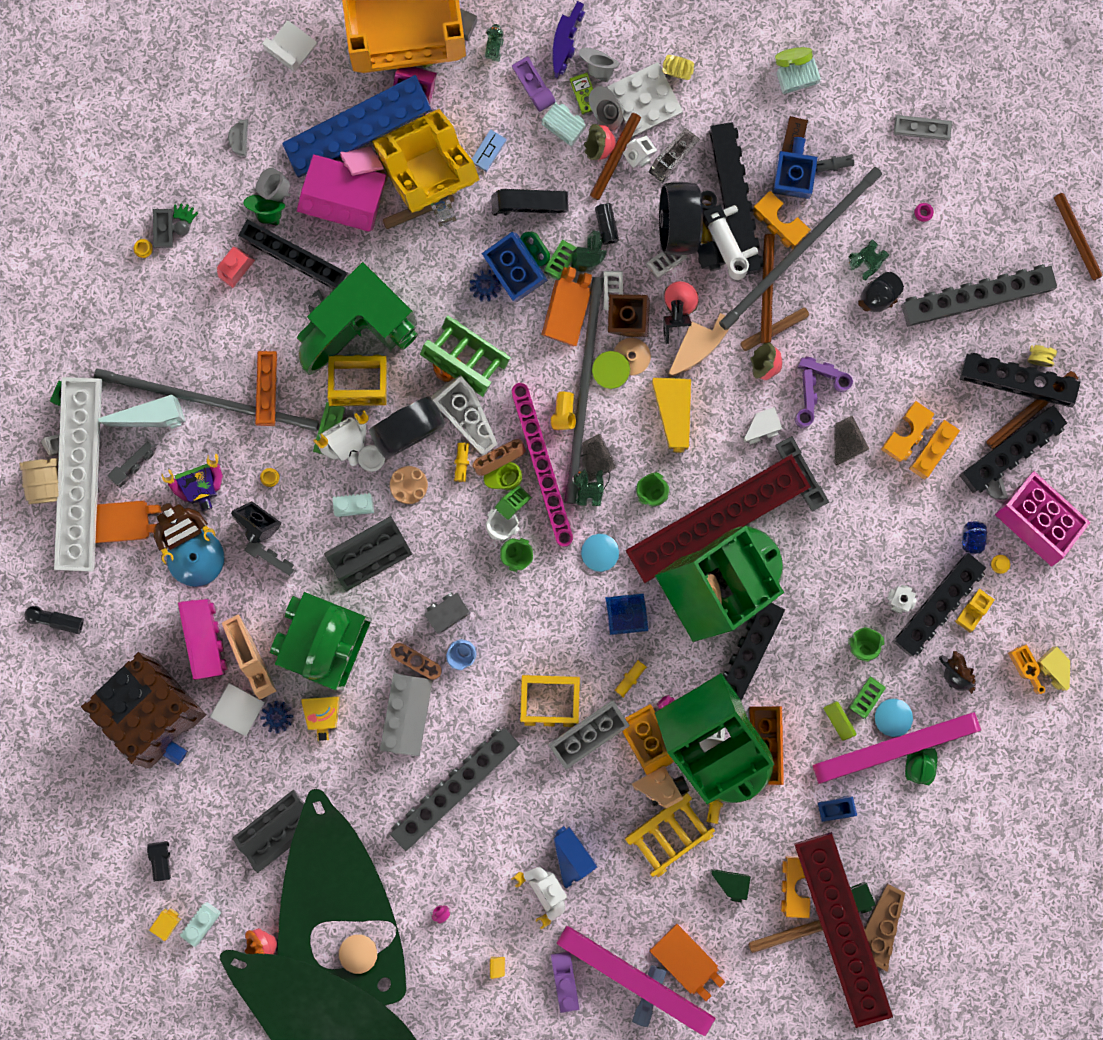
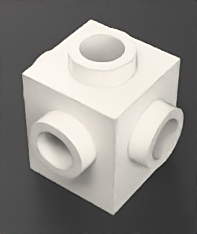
[623,136,657,168]
[887,585,917,614]

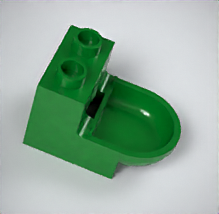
[297,262,418,375]
[655,525,784,642]
[270,592,372,691]
[655,673,775,805]

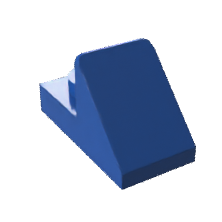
[818,796,857,822]

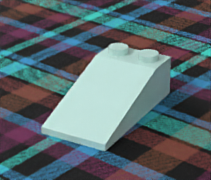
[98,395,185,429]

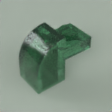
[571,231,607,272]

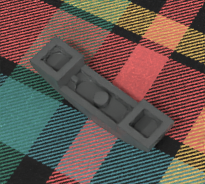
[775,436,829,512]

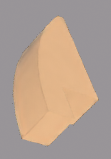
[668,313,729,377]
[222,614,277,700]

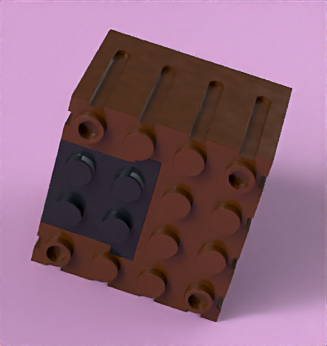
[81,652,207,769]

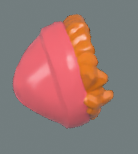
[244,928,277,954]

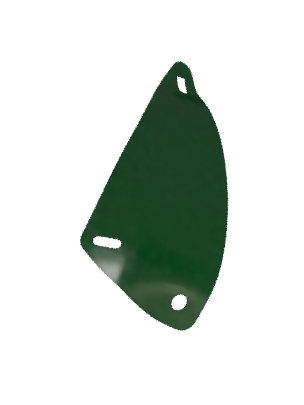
[278,789,406,1006]
[220,950,416,1040]

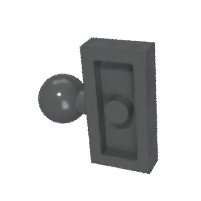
[153,209,190,248]

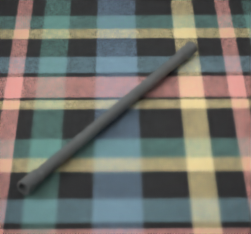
[719,167,882,330]
[564,277,604,504]
[94,368,319,432]

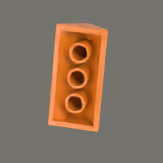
[749,706,784,785]

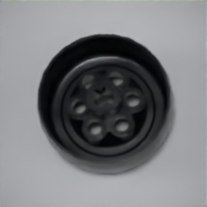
[659,182,703,255]
[369,396,445,458]

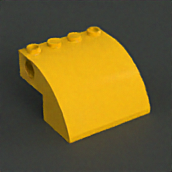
[372,109,480,213]

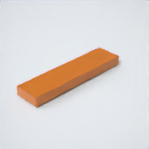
[255,351,277,426]

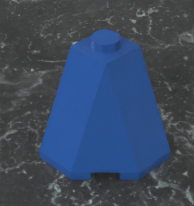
[554,826,598,888]

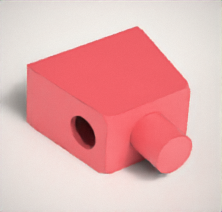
[217,247,255,288]

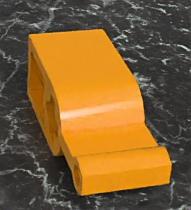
[1008,644,1045,694]

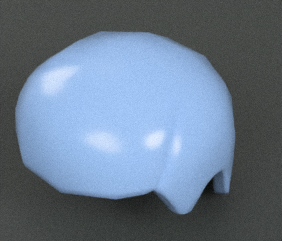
[446,639,477,670]

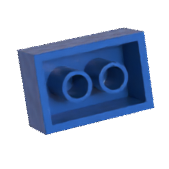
[481,232,548,302]

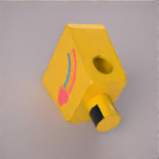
[301,696,340,741]

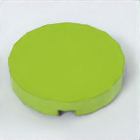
[775,47,813,67]
[592,351,631,389]

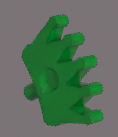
[173,203,198,224]

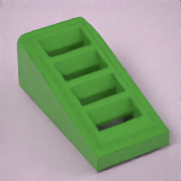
[544,239,579,280]
[495,485,532,520]
[848,676,886,719]

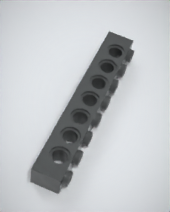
[901,264,1057,327]
[390,727,520,852]

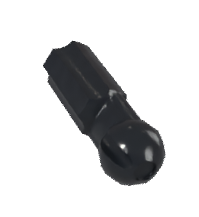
[24,606,84,634]

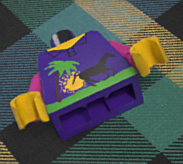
[161,454,223,512]

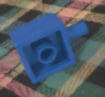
[772,137,818,199]

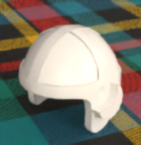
[485,509,520,541]

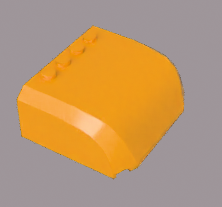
[342,0,466,73]

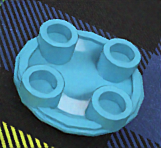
[581,534,619,572]
[875,699,913,737]

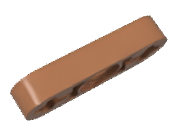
[473,439,526,476]
[391,643,442,679]

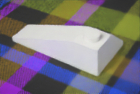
[431,375,497,456]

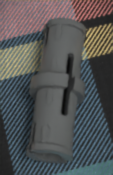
[816,154,854,173]

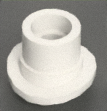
[358,445,385,472]

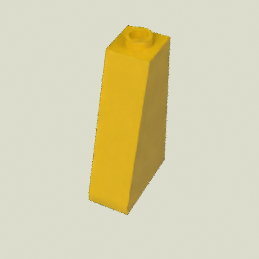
[652,378,691,453]

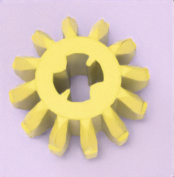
[662,55,694,80]

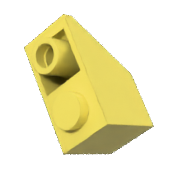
[1037,646,1070,691]

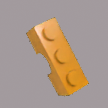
[753,191,811,249]
[881,401,935,462]
[909,420,960,480]
[781,856,810,918]

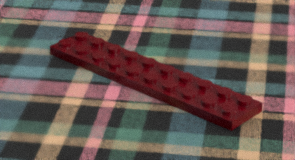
[625,454,811,584]
[794,832,893,1028]

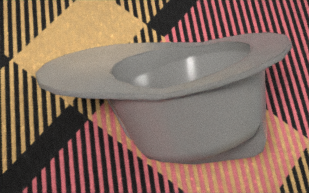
[579,48,619,82]
[589,86,624,131]
[256,168,291,202]

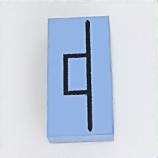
[472,129,507,172]

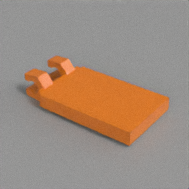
[541,267,592,346]
[95,501,162,543]
[649,924,725,1001]

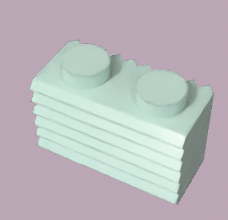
[776,58,821,94]
[542,102,586,147]
[332,493,374,517]
[180,902,221,947]

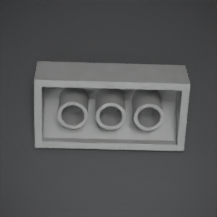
[380,673,433,756]
[548,700,630,770]

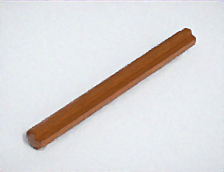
[761,234,775,344]
[986,371,1078,449]

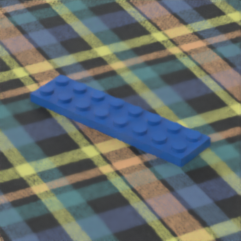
[282,75,433,178]

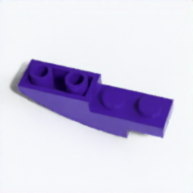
[553,1,586,79]

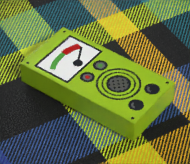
[569,73,593,115]

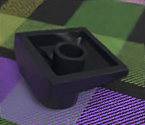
[231,501,282,543]

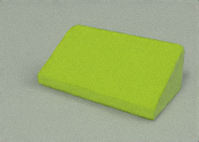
[823,701,857,741]

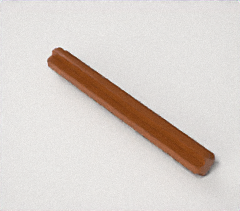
[590,113,641,200]
[1054,193,1103,280]

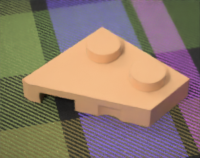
[632,766,683,809]

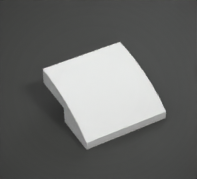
[210,683,265,736]

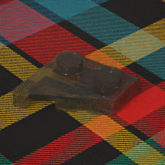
[834,416,869,466]
[582,434,617,485]

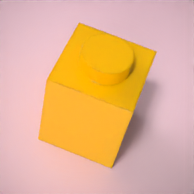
[149,908,181,941]

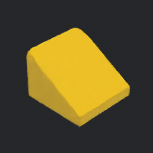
[490,957,505,979]

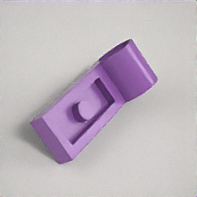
[512,56,556,112]
[797,356,853,392]
[795,369,817,428]
[551,952,580,1013]

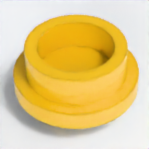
[133,239,153,258]
[260,468,280,487]
[991,555,1010,574]

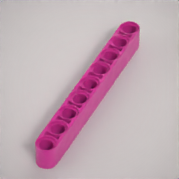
[512,383,573,547]
[812,712,981,784]
[556,926,716,1036]

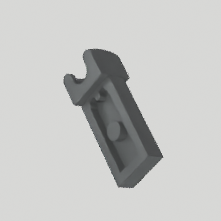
[107,441,156,488]
[244,541,296,577]

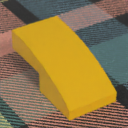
[955,588,995,633]

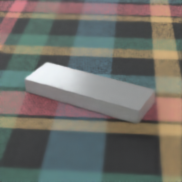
[893,115,952,141]

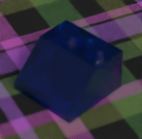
[605,593,649,636]

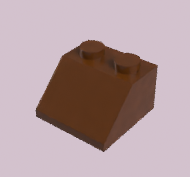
[608,294,650,337]

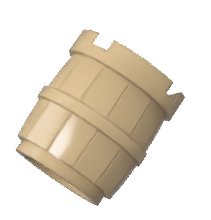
[19,458,59,504]

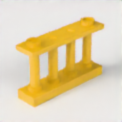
[625,793,715,877]

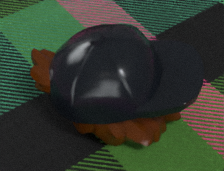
[858,272,904,312]
[939,651,976,694]

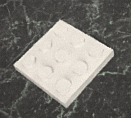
[607,62,683,138]

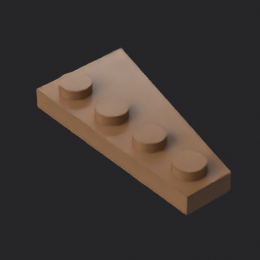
[864,883,905,972]

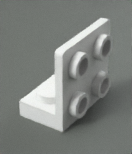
[262,21,317,72]

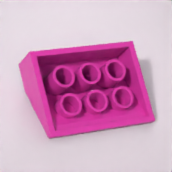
[296,154,387,232]
[995,471,1091,567]
[178,599,228,680]

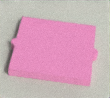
[340,146,383,176]

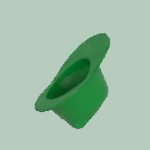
[243,195,285,226]
[905,748,938,786]

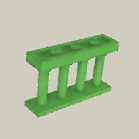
[420,315,511,397]

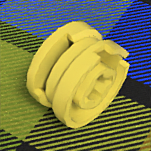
[1027,345,1057,367]

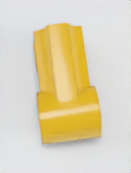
[551,391,576,430]

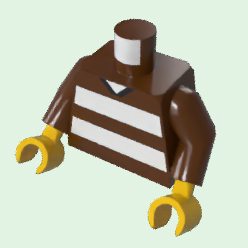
[153,503,215,564]

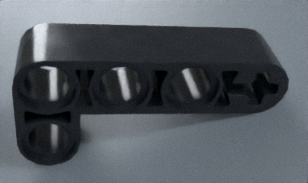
[491,189,569,216]

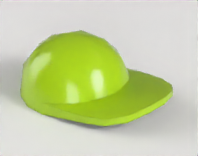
[483,462,522,491]

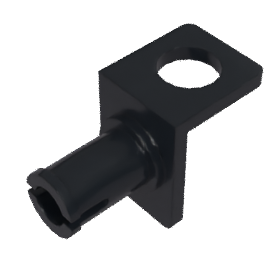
[663,300,692,344]

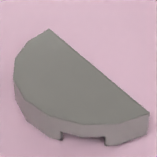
[228,119,248,157]
[984,463,1008,500]

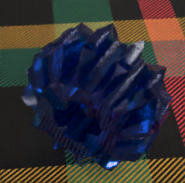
[469,270,501,302]
[962,521,988,554]
[260,701,294,734]

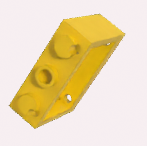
[327,354,387,406]
[520,675,580,727]

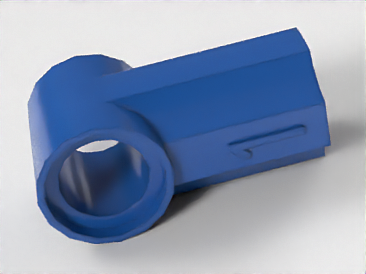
[163,741,188,765]

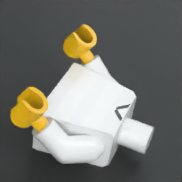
[313,410,369,466]
[511,867,567,929]

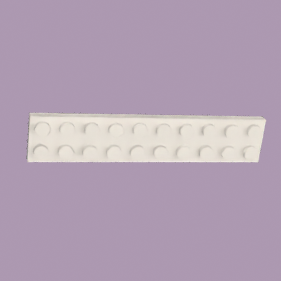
[54,377,102,572]

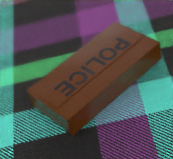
[782,116,808,153]

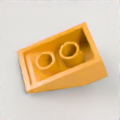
[622,704,674,775]

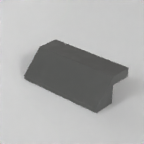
[324,516,413,591]
[233,789,304,873]

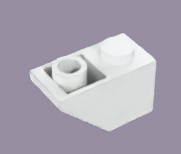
[743,407,782,445]

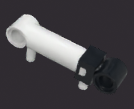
[701,191,758,280]

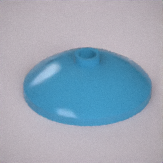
[167,530,225,587]

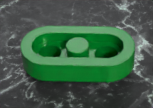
[520,231,550,266]

